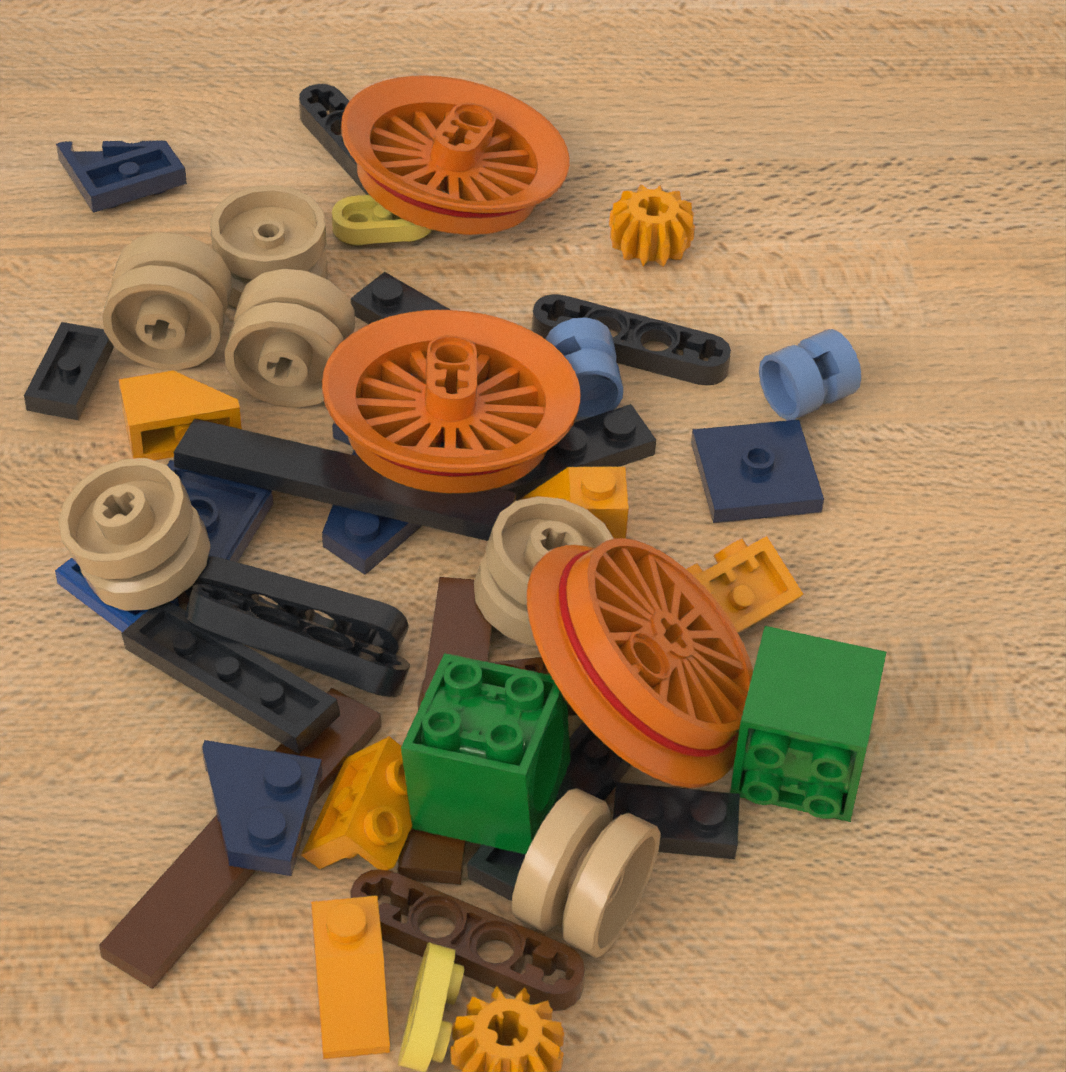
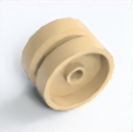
[210,185,328,308]
[102,232,232,370]
[225,268,355,408]
[58,458,211,611]
[474,496,614,646]
[512,788,661,958]

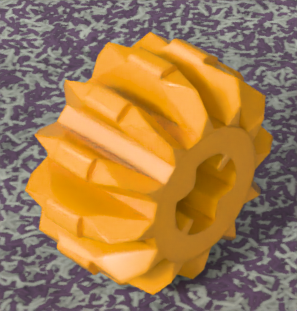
[609,184,695,267]
[450,986,565,1072]

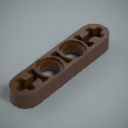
[350,869,585,1011]

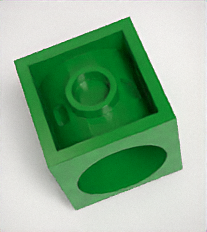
[730,626,887,822]
[401,653,571,854]

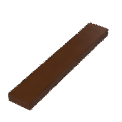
[397,577,493,885]
[99,687,381,989]

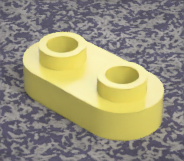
[332,195,432,246]
[398,942,464,1072]

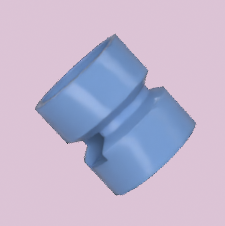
[546,318,624,421]
[759,329,862,421]

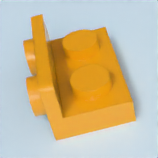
[686,536,804,634]
[301,736,412,870]

